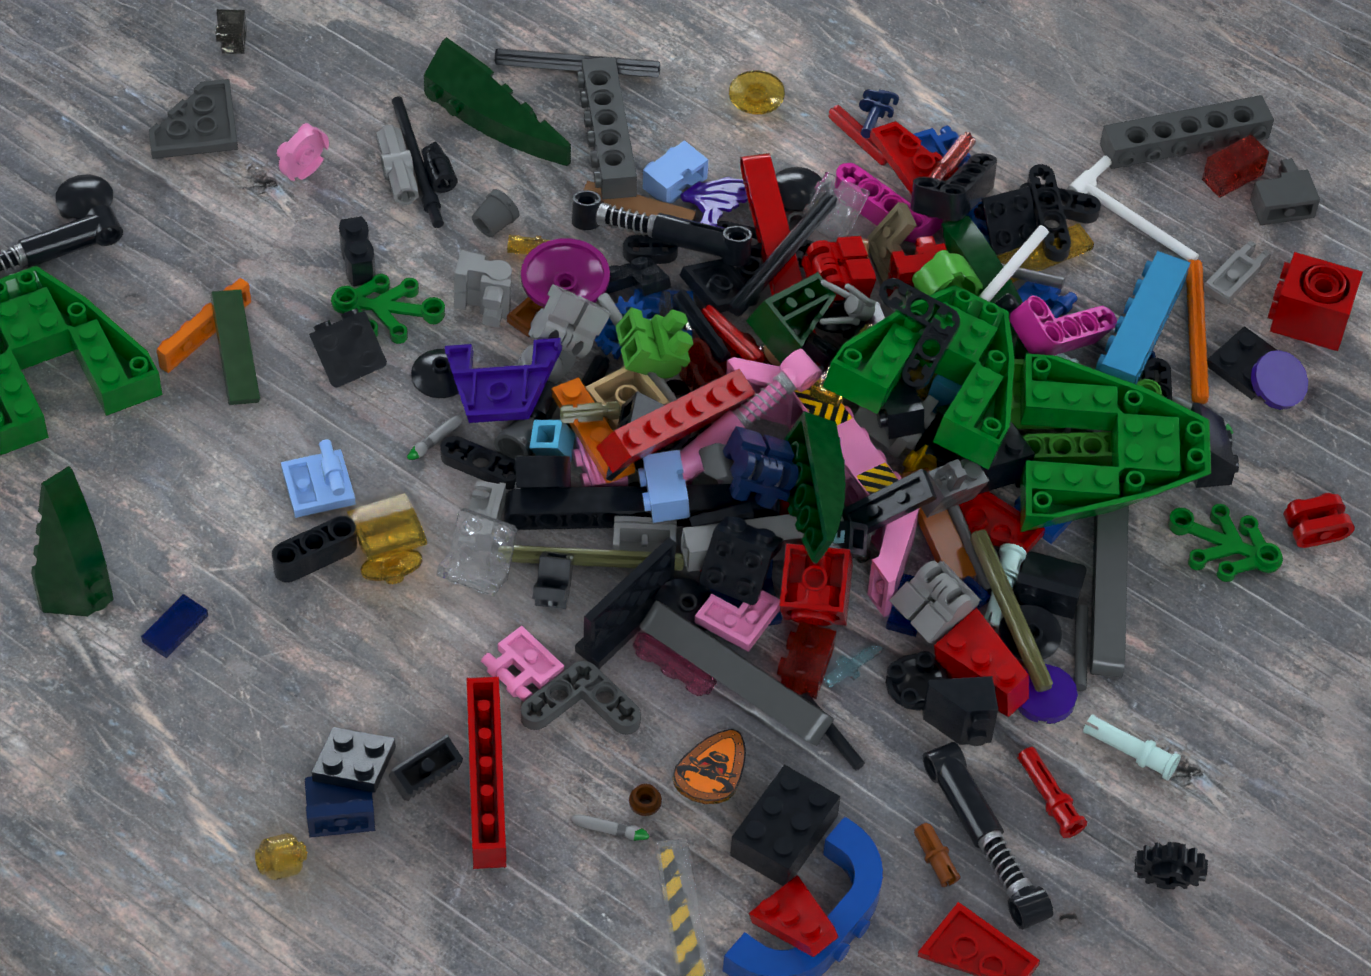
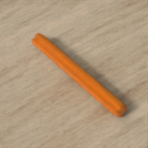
[1186,259,1209,404]

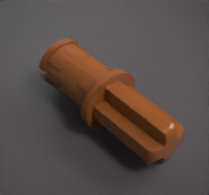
[914,823,961,887]

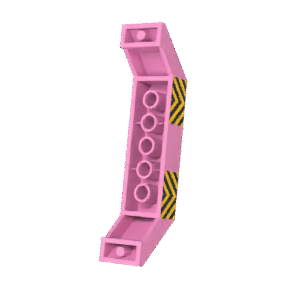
[727,357,920,617]

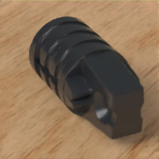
[422,141,458,193]

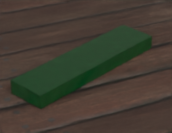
[210,289,260,405]

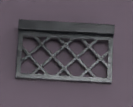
[575,537,676,669]

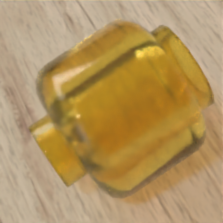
[255,833,307,880]

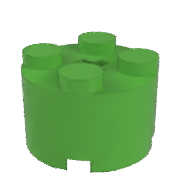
[912,250,983,296]

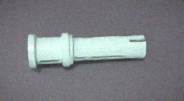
[984,543,1027,634]
[1083,714,1181,781]

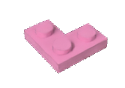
[695,590,780,652]

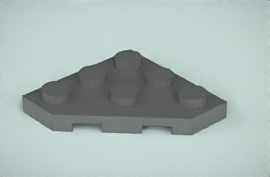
[149,79,238,159]

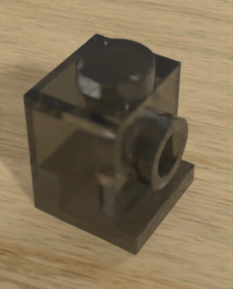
[215,9,247,54]

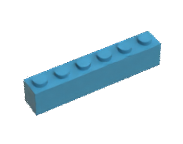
[1095,251,1190,384]

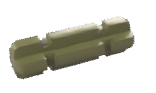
[560,401,621,423]

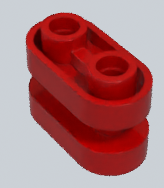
[1283,493,1355,548]

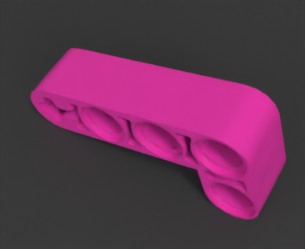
[834,163,944,243]
[1009,296,1117,356]

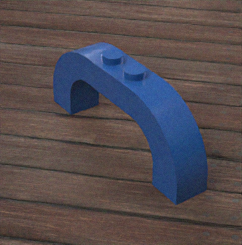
[723,817,883,976]

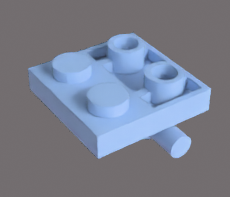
[281,439,356,518]

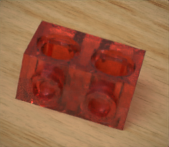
[1202,134,1269,198]
[777,621,837,699]

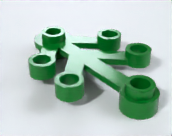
[331,274,445,344]
[1168,504,1283,582]

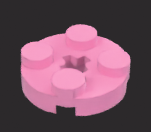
[277,123,329,181]

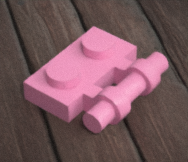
[481,626,564,702]

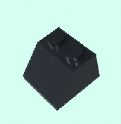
[1191,403,1239,488]
[922,676,998,746]

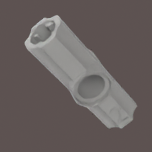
[376,125,419,206]

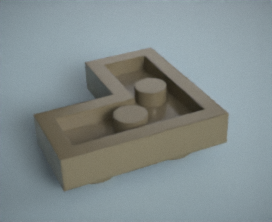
[866,202,917,282]

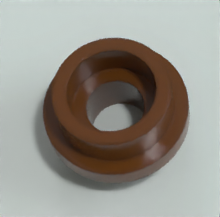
[629,784,662,816]

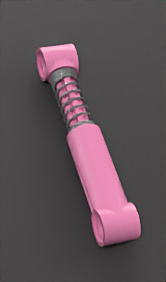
[680,349,822,485]

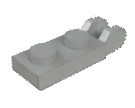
[1204,240,1271,306]

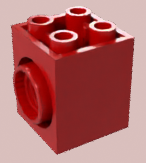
[1267,252,1363,351]
[779,543,853,626]

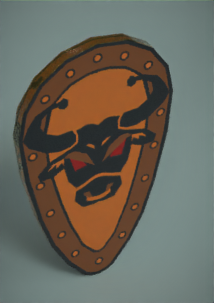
[672,729,746,804]

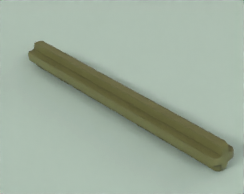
[970,529,1053,692]
[498,545,684,571]

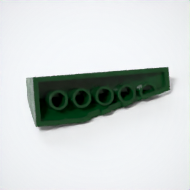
[424,37,571,166]
[941,216,1030,359]
[783,411,846,563]
[31,466,114,617]

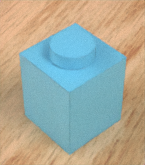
[529,420,575,462]

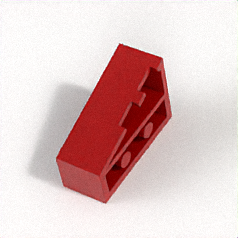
[934,608,1029,717]

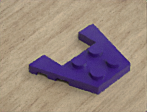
[445,338,563,423]

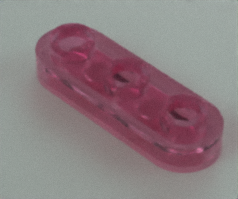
[632,632,717,696]

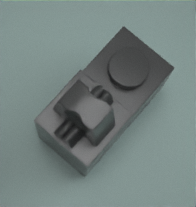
[1250,158,1320,225]
[921,459,989,518]

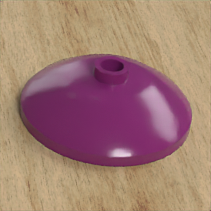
[521,238,610,308]

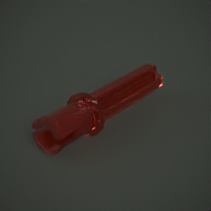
[928,132,976,181]

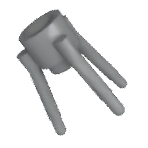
[819,280,876,326]

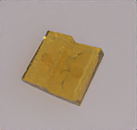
[347,493,428,563]

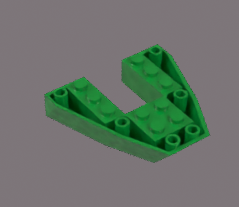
[0,266,163,456]
[823,285,1015,470]
[1020,354,1211,533]

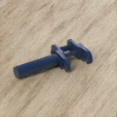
[859,89,899,138]

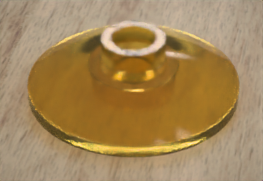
[729,70,785,115]
[360,549,423,584]

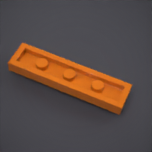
[157,278,251,373]
[551,377,635,484]

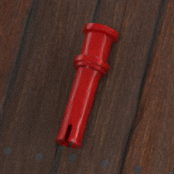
[1017,747,1087,838]

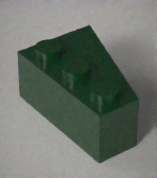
[746,272,836,364]

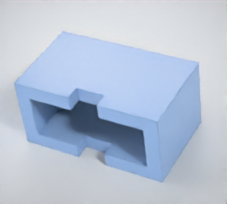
[643,140,708,204]
[638,450,690,523]

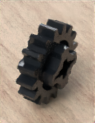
[1134,842,1208,890]

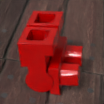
[801,236,877,308]
[886,236,947,298]

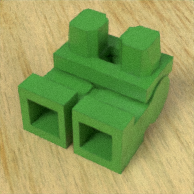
[615,307,693,379]

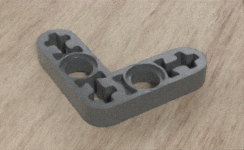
[521,661,641,735]

